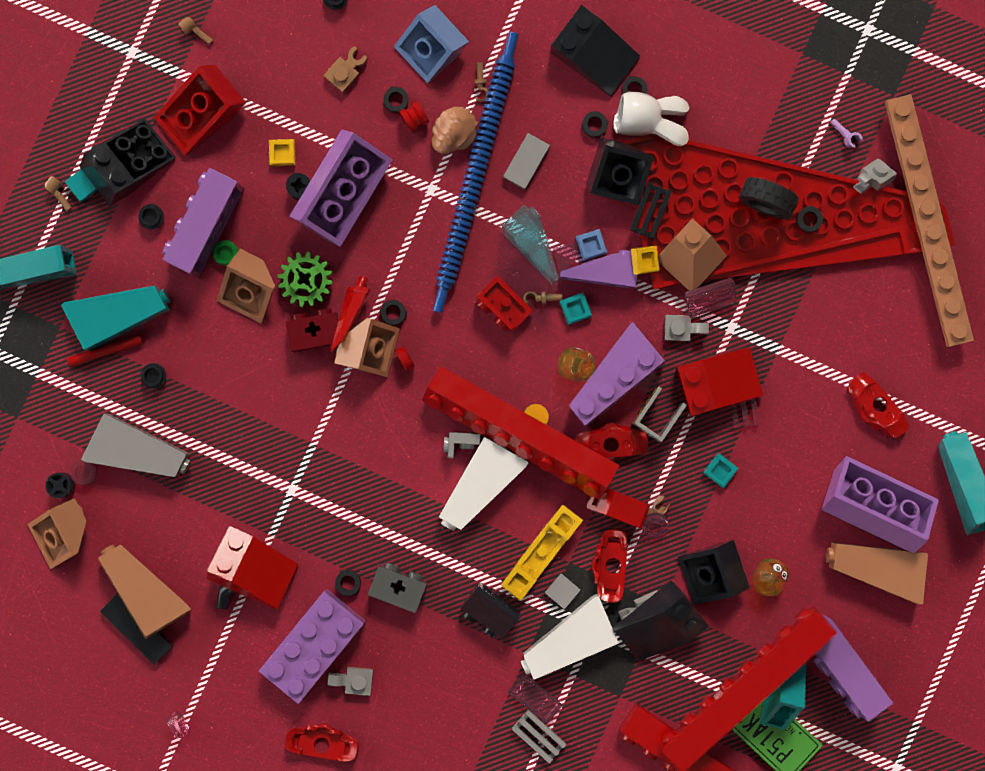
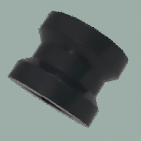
[286,173,311,200]
[45,472,76,498]

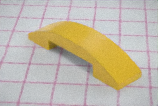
[501,505,583,600]

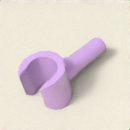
[830,118,863,148]

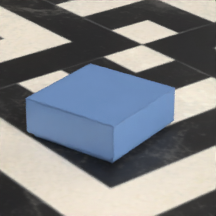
[575,229,607,261]

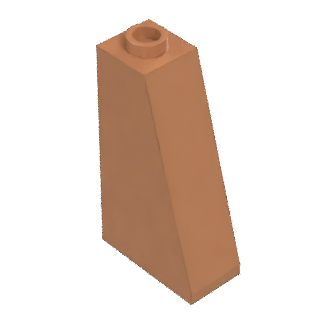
[826,542,928,605]
[98,545,191,639]

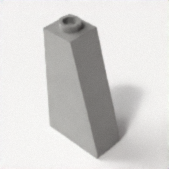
[81,414,191,477]

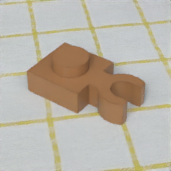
[323,46,368,94]

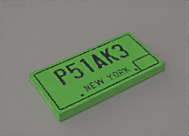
[732,700,823,771]

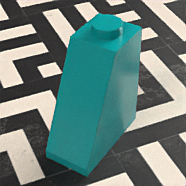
[760,662,806,730]

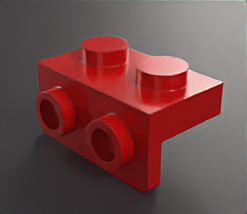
[476,275,533,332]

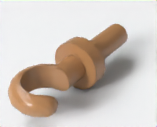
[474,63,489,102]
[523,292,562,305]

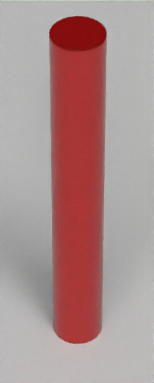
[67,334,143,367]

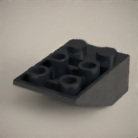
[79,119,176,206]

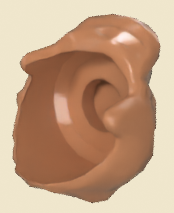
[431,107,478,154]

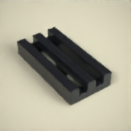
[629,182,672,239]

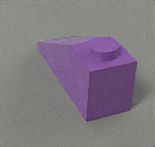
[559,250,637,289]

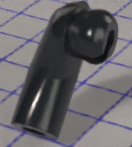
[215,585,235,609]

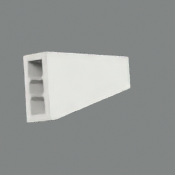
[439,437,529,531]
[521,594,619,679]

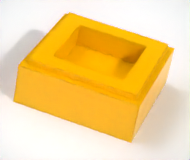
[269,139,296,166]
[631,246,659,275]

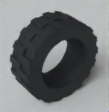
[738,177,799,220]

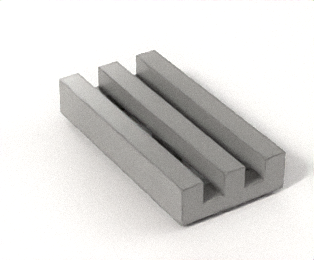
[512,709,566,764]

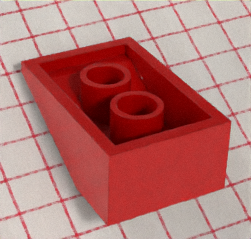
[154,64,246,155]
[676,347,763,416]
[207,526,298,610]

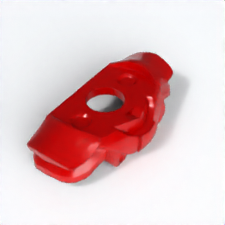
[848,372,909,438]
[575,422,648,458]
[591,529,627,603]
[285,723,359,762]

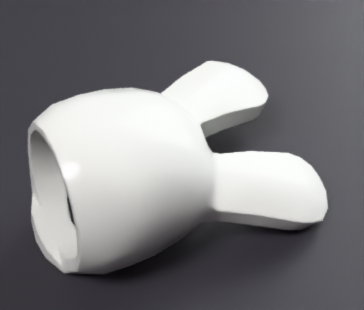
[613,92,689,147]

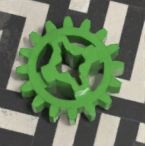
[277,252,333,307]

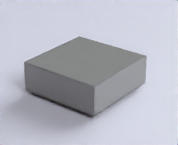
[545,573,580,609]

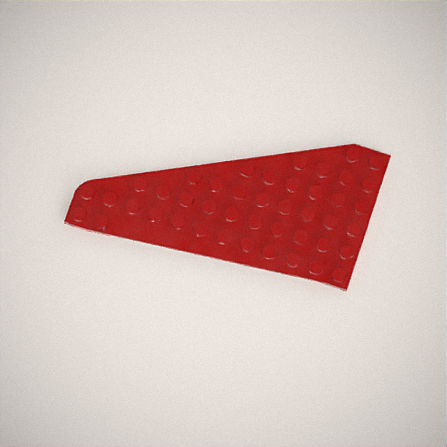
[620,134,955,290]

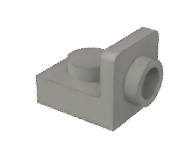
[443,432,480,458]

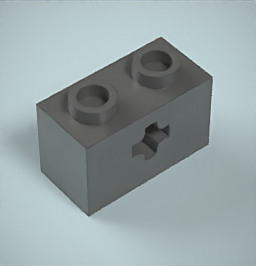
[368,562,427,613]

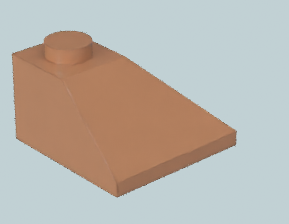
[658,218,727,293]
[217,249,275,323]
[334,318,400,377]
[27,498,86,569]

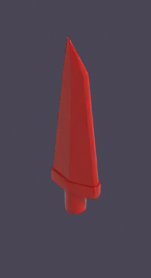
[331,276,370,351]

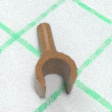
[178,17,213,45]
[45,176,72,211]
[644,495,670,522]

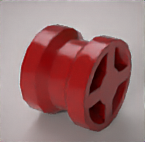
[399,101,429,133]

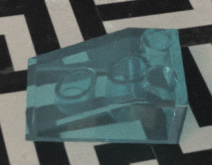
[501,205,559,286]

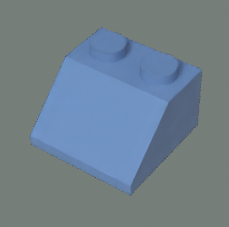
[394,5,469,83]

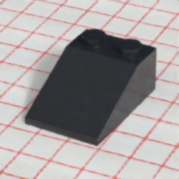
[550,5,640,96]
[612,580,709,661]

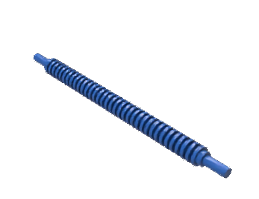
[432,32,519,313]

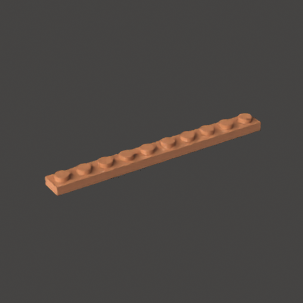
[885,94,974,347]

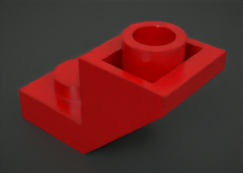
[586,488,650,529]

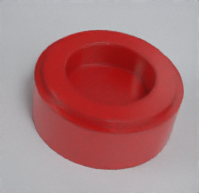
[395,346,415,372]

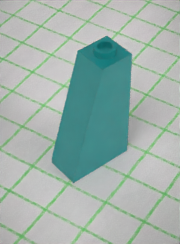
[0,245,77,290]
[61,286,171,351]
[938,431,985,536]

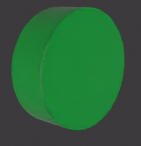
[213,240,239,266]

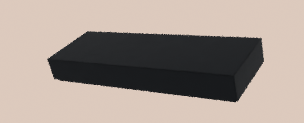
[100,593,173,664]

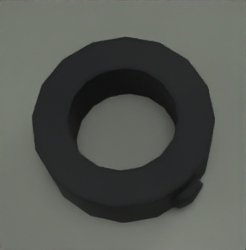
[622,76,647,94]
[383,86,409,113]
[581,111,608,138]
[796,206,823,233]
[380,300,407,325]
[335,570,361,596]

